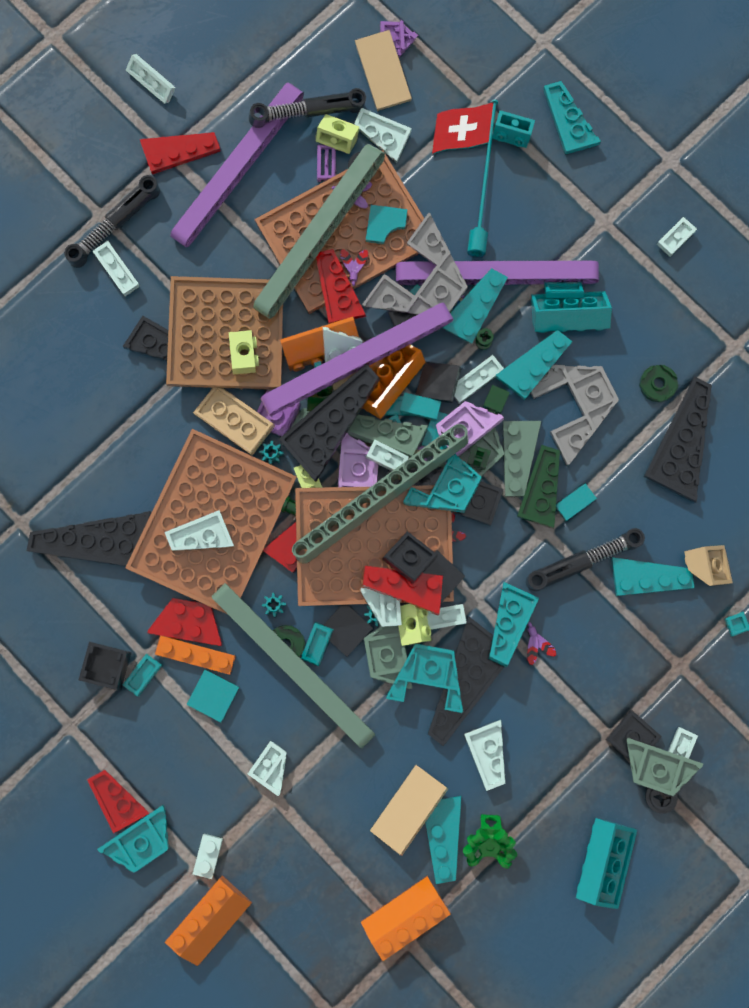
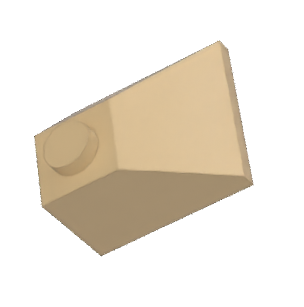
[684,545,733,586]

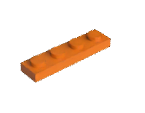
[155,636,236,675]

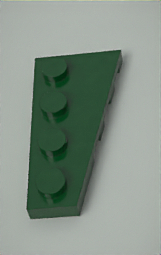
[517,445,560,529]

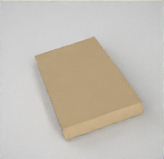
[355,30,412,111]
[193,388,275,456]
[370,765,448,855]

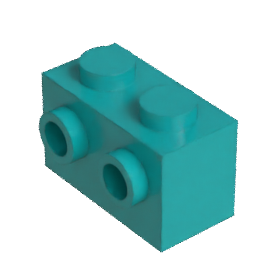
[492,110,535,148]

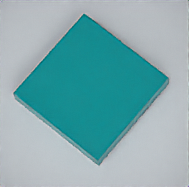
[186,670,240,723]

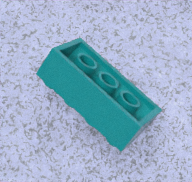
[531,291,612,333]
[576,818,637,909]

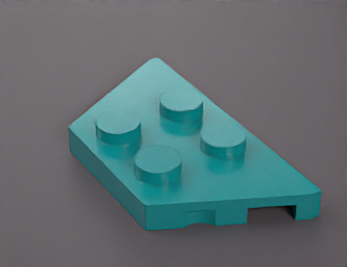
[97,805,169,873]

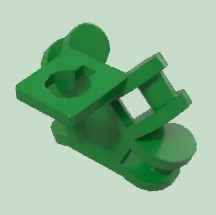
[463,814,517,869]

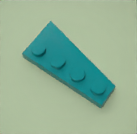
[543,81,601,154]
[442,268,508,344]
[495,330,572,400]
[611,557,694,596]
[489,582,539,667]
[425,796,461,884]

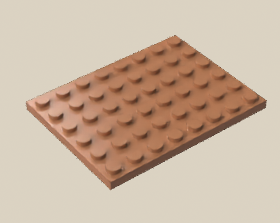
[255,150,424,314]
[125,429,297,615]
[295,485,454,606]

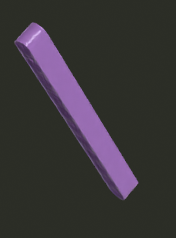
[170,83,304,247]
[396,261,599,285]
[260,302,454,416]

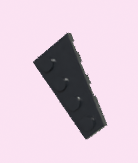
[123,315,168,361]

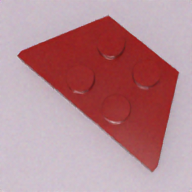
[147,598,222,646]

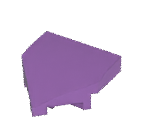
[380,20,418,58]

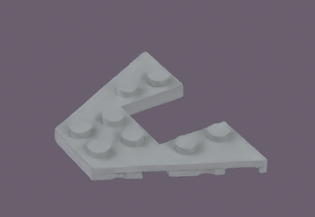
[362,213,468,315]
[530,365,619,466]

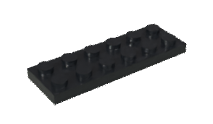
[387,458,503,526]

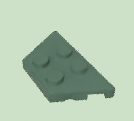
[439,427,504,477]
[364,625,412,689]
[627,738,703,796]

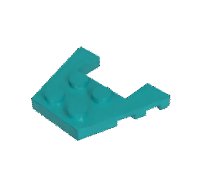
[403,445,482,513]
[386,644,463,713]

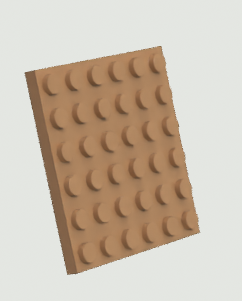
[166,276,283,389]

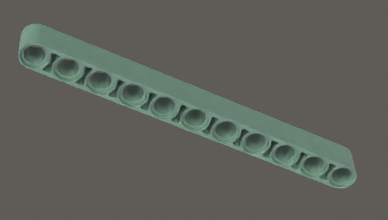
[253,144,385,319]
[292,424,469,564]
[211,583,376,749]

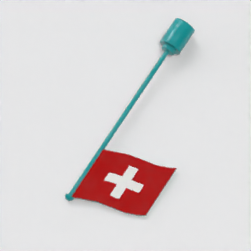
[432,99,498,257]

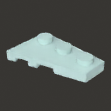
[354,108,412,163]
[165,510,234,551]
[464,720,505,791]

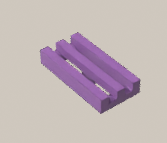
[317,145,336,182]

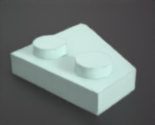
[323,327,362,362]
[360,588,402,627]
[248,741,287,796]

